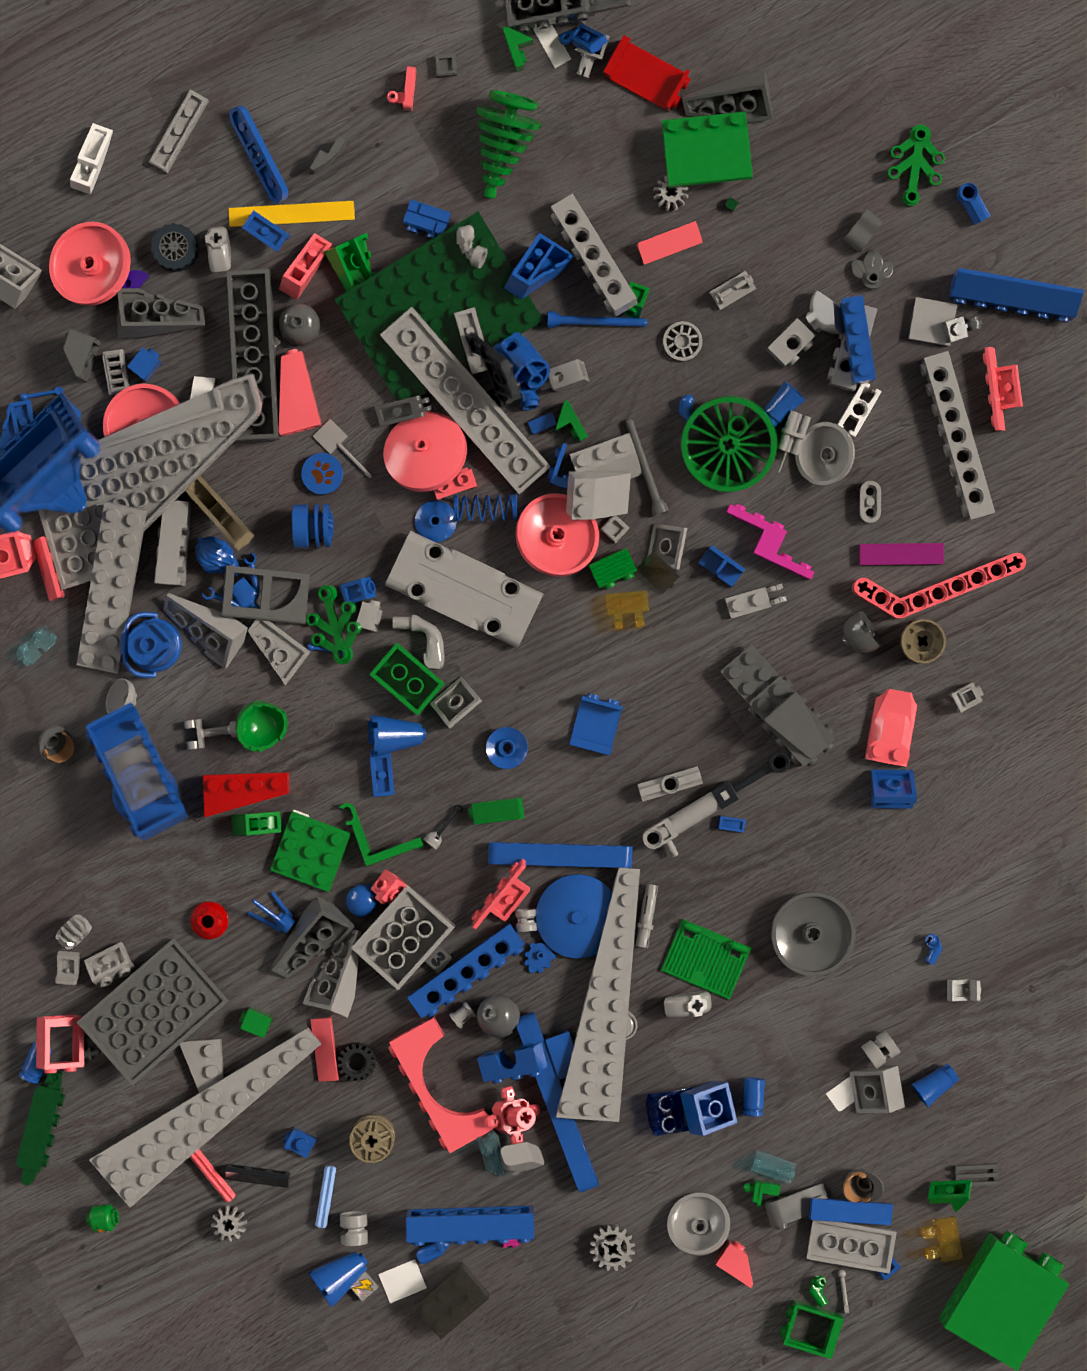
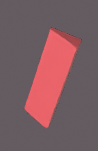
[637,221,703,265]
[33,536,65,601]
[310,1016,340,1082]

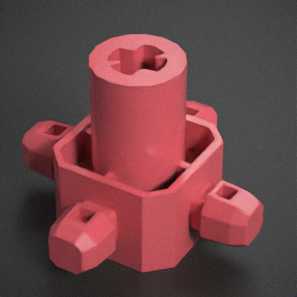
[484,1086,540,1145]

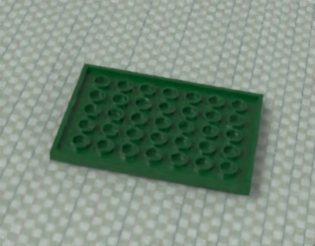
[334,211,543,400]

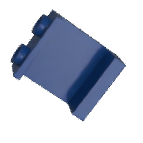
[569,693,623,755]

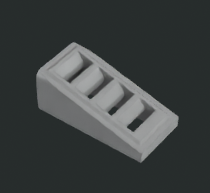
[102,349,130,395]

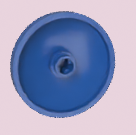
[536,874,612,958]

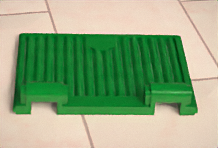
[660,918,751,1000]

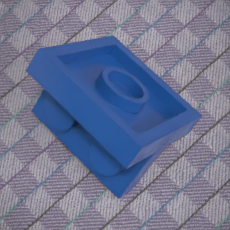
[870,769,917,809]

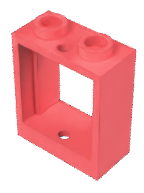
[36,1014,84,1073]

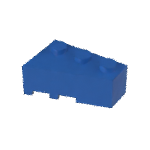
[504,233,575,299]

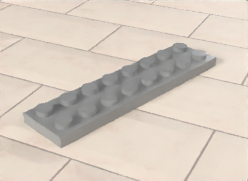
[77,501,147,674]

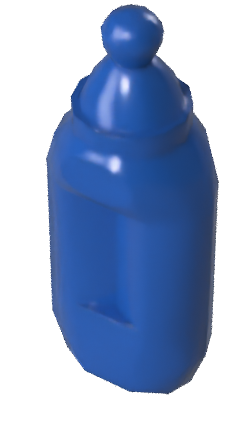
[416,1241,453,1264]

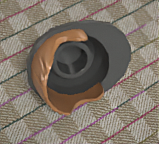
[38,725,75,763]
[843,1169,884,1203]

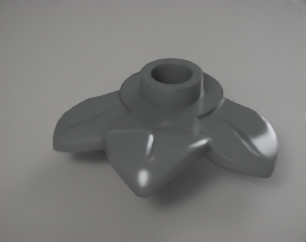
[851,250,893,290]

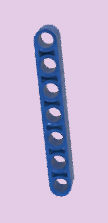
[488,842,633,868]

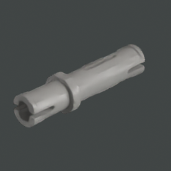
[635,884,659,948]

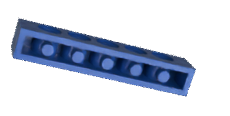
[407,923,525,1018]

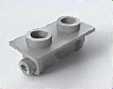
[710,271,756,310]

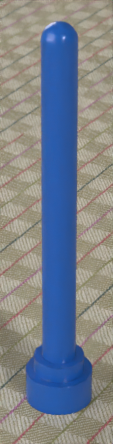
[547,311,648,328]

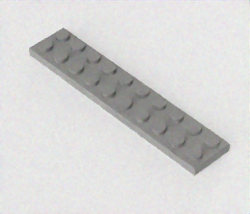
[380,307,551,494]

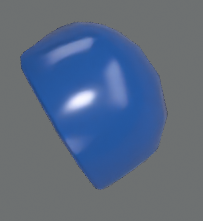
[346,884,379,917]

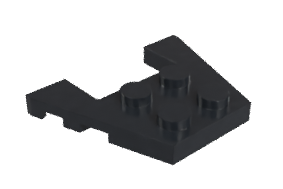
[465,332,522,407]

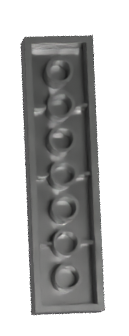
[227,269,280,442]

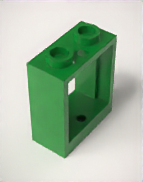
[780,1300,844,1360]

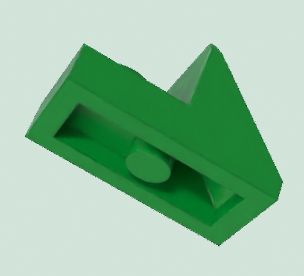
[503,26,533,72]
[555,400,588,443]
[928,1180,972,1212]

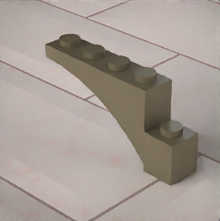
[185,475,254,551]

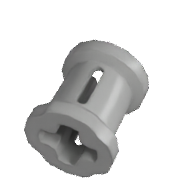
[449,1001,477,1029]

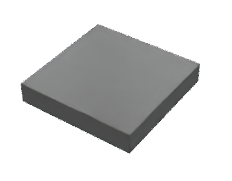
[908,297,957,347]

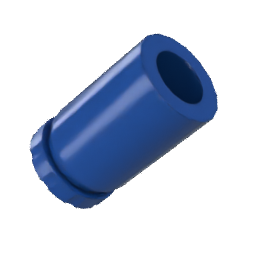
[19,1042,53,1084]
[742,1077,765,1117]

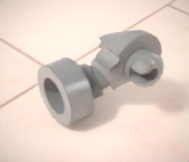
[457,225,487,269]

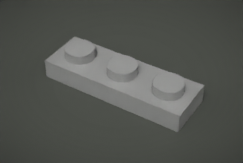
[454,307,487,374]

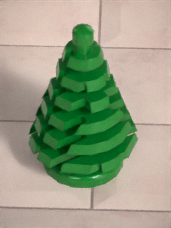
[477,90,542,199]

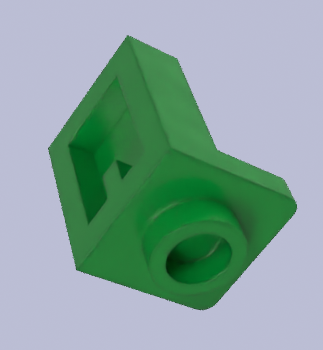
[623,281,650,318]

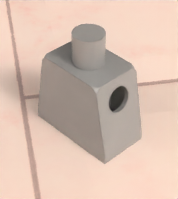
[540,359,590,392]

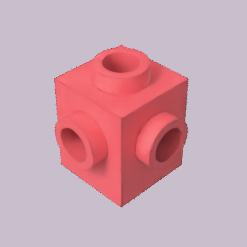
[371,869,407,905]

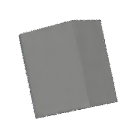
[646,524,687,571]
[430,676,482,728]

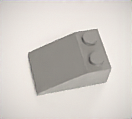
[566,472,631,520]

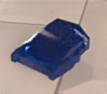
[646,1087,693,1136]

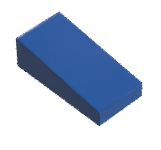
[528,412,557,434]
[717,815,746,833]

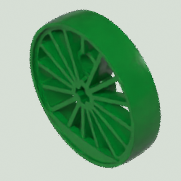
[681,395,777,492]

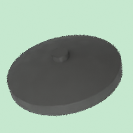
[771,891,856,976]

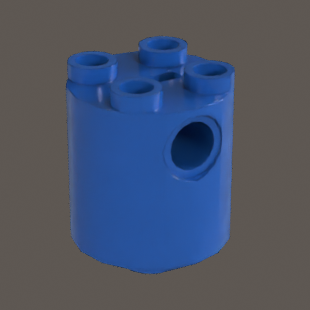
[493,332,550,394]

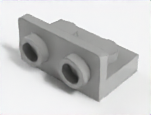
[84,942,136,988]

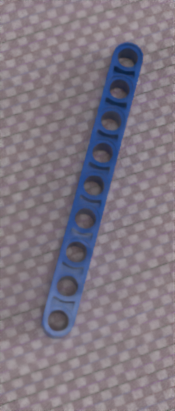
[516,1011,599,1193]

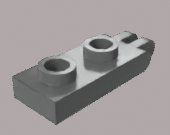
[375,395,432,427]

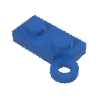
[559,24,608,54]

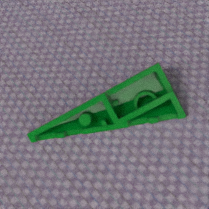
[324,232,375,291]

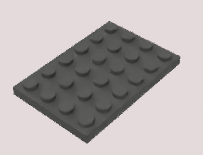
[77,938,229,1086]

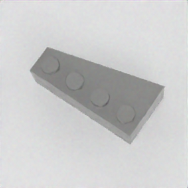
[155,501,192,586]

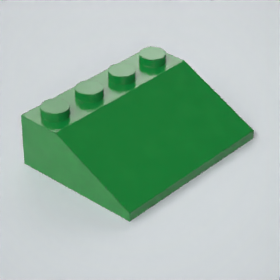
[662,112,753,188]

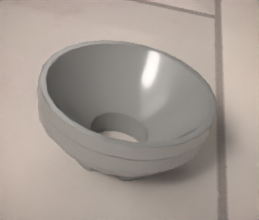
[106,678,137,713]

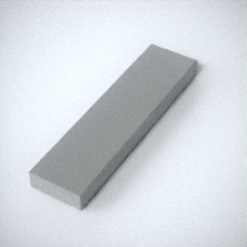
[149,89,209,174]

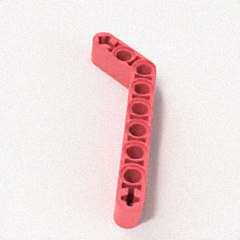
[852,553,1026,619]

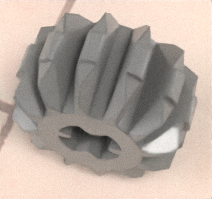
[653,175,688,211]
[55,915,92,950]
[211,1205,247,1242]

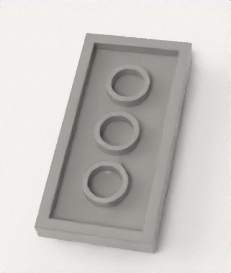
[806,1220,897,1274]

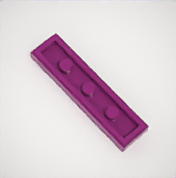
[859,543,944,565]

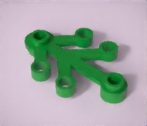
[887,125,945,207]
[306,585,361,665]

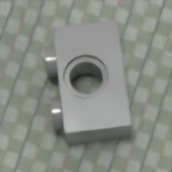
[766,318,815,368]

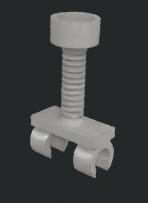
[184,719,237,750]

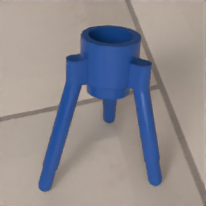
[247,891,295,934]

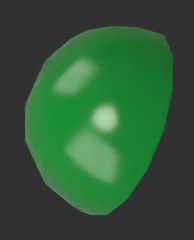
[235,700,288,752]

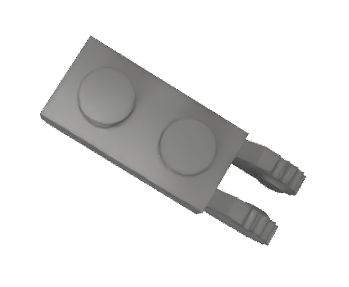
[725,584,787,619]

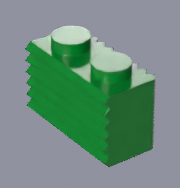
[589,548,637,590]

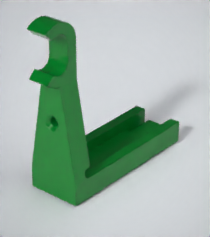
[339,803,424,867]

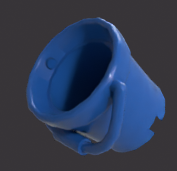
[120,612,183,678]

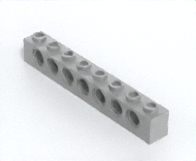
[919,351,995,521]

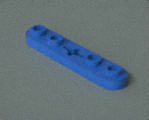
[229,106,288,203]

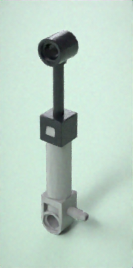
[642,752,790,857]

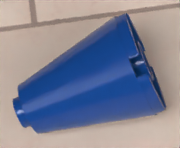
[368,715,426,757]
[308,1252,368,1307]

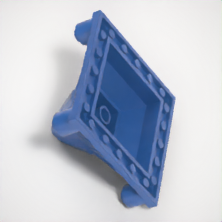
[0,392,100,534]

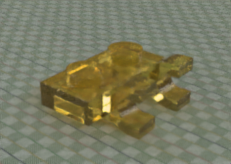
[605,590,649,631]
[920,1216,963,1262]

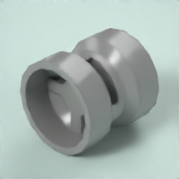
[515,909,537,932]

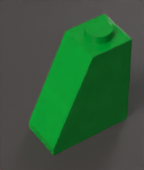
[468,796,525,825]

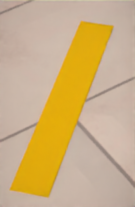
[229,201,355,227]

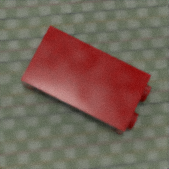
[603,35,691,112]

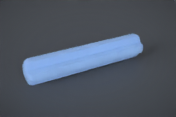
[315,1165,336,1228]

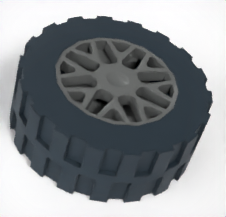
[151,223,199,272]

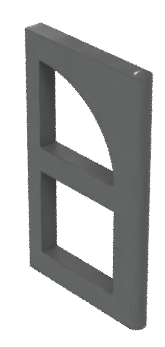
[221,565,310,624]

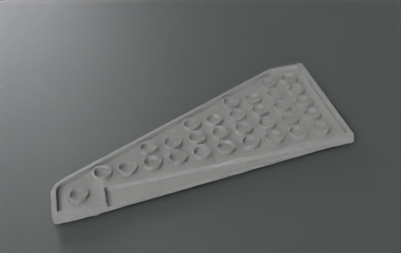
[38,374,262,590]

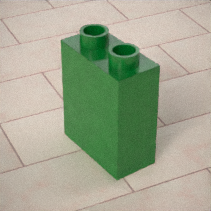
[938,1230,1069,1371]

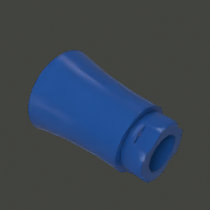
[764,381,806,427]
[911,1063,959,1108]

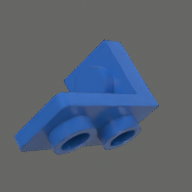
[547,443,568,490]

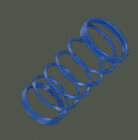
[454,494,517,522]

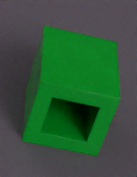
[239,1007,274,1038]

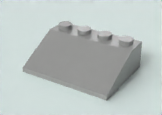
[351,885,455,990]

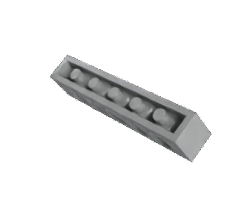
[550,194,638,316]

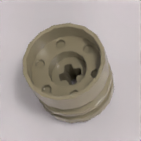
[900,619,946,663]
[349,1113,395,1163]

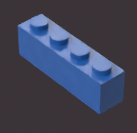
[839,295,876,385]

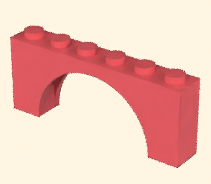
[388,1016,494,1153]

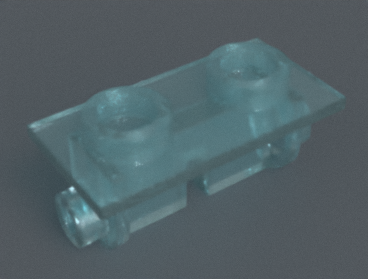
[16,625,58,666]
[477,1131,504,1176]
[750,1150,797,1184]

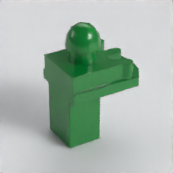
[743,1179,781,1208]

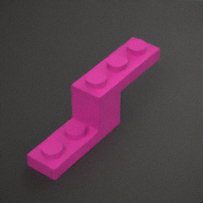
[726,503,814,580]

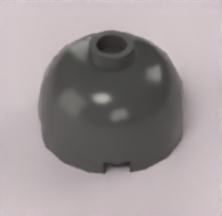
[278,303,320,346]
[842,611,882,654]
[477,995,520,1038]

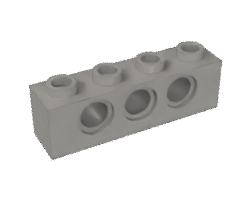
[827,305,877,392]

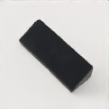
[226,1164,291,1188]

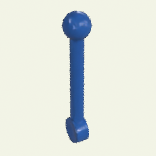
[20,387,64,401]
[307,643,344,656]

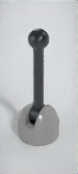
[423,805,463,850]

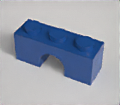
[477,1042,548,1084]

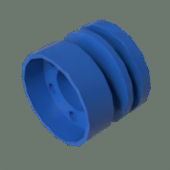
[292,504,334,548]

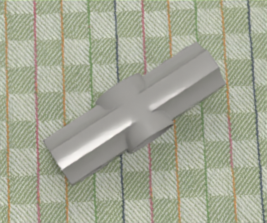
[637,766,703,802]

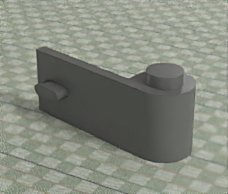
[763,1183,828,1230]

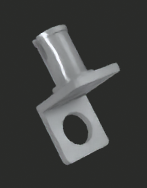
[575,35,610,78]

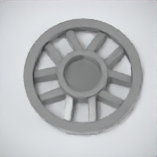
[663,321,702,361]

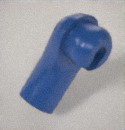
[678,394,698,424]
[925,934,942,965]

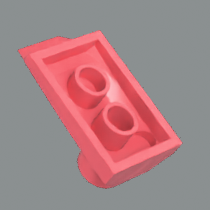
[0,531,37,579]
[864,689,917,767]

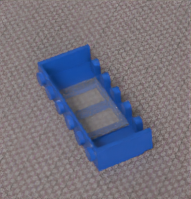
[86,702,188,841]

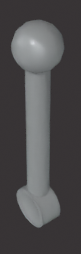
[838,1270,849,1314]

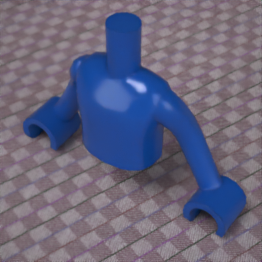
[202,552,261,609]

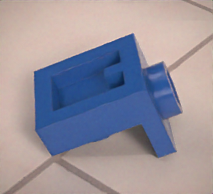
[340,577,376,605]
[282,1127,317,1158]

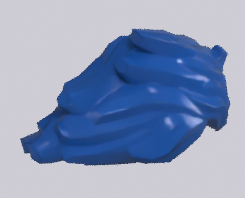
[194,536,239,577]

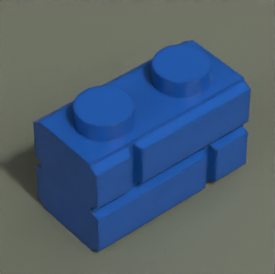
[403,199,451,239]

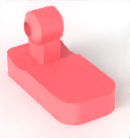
[387,66,416,111]

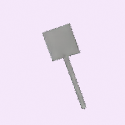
[313,419,372,478]

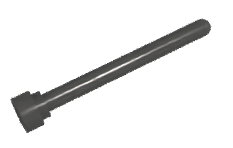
[625,419,669,516]

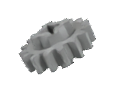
[590,1224,635,1271]

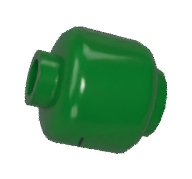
[86,1204,119,1233]

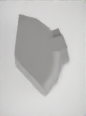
[205,226,231,272]
[806,290,844,334]
[664,991,712,1018]
[500,1142,544,1175]

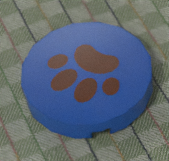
[301,453,343,495]

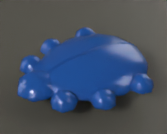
[525,943,556,973]

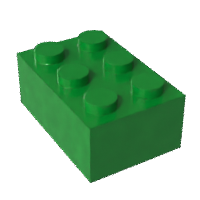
[369,643,446,716]

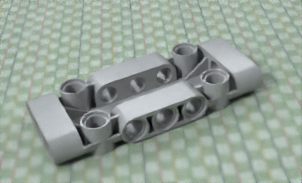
[385,531,544,648]

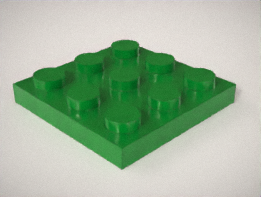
[270,811,351,892]

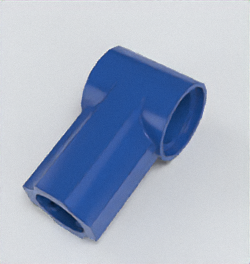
[956,183,991,225]

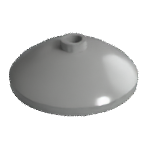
[795,422,855,486]
[667,1193,730,1256]

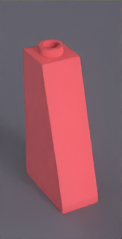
[279,349,322,437]

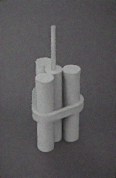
[778,411,811,473]

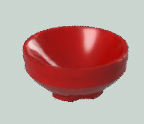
[190,901,229,940]

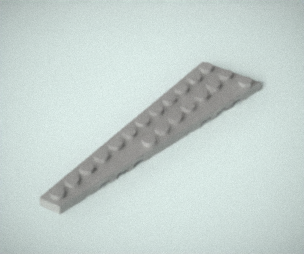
[556,868,640,1122]
[89,1028,322,1207]

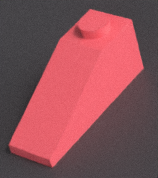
[279,233,332,300]

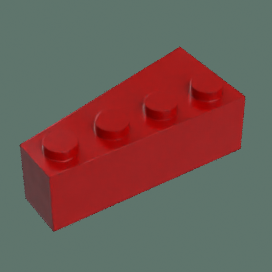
[203,772,290,817]

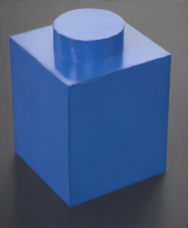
[127,347,162,382]

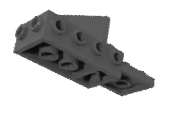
[505,0,632,33]
[720,644,835,767]

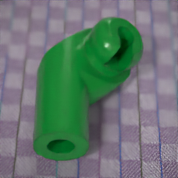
[809,1275,828,1308]

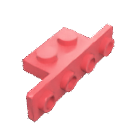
[983,347,1023,431]
[471,858,530,930]

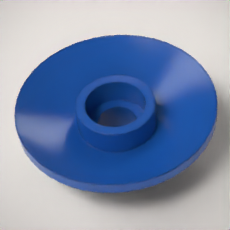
[415,500,457,542]
[486,727,528,769]

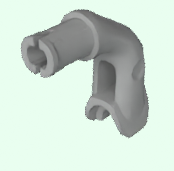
[393,615,445,669]

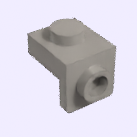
[55,951,80,986]
[947,979,981,1002]

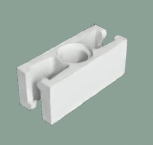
[837,383,882,439]

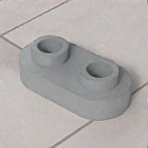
[859,481,881,523]

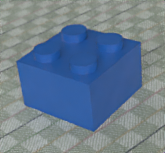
[680,1081,738,1136]

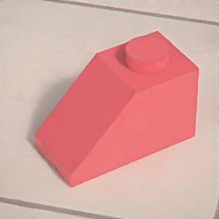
[714,1240,753,1288]

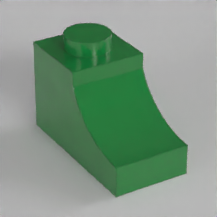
[231,811,282,836]

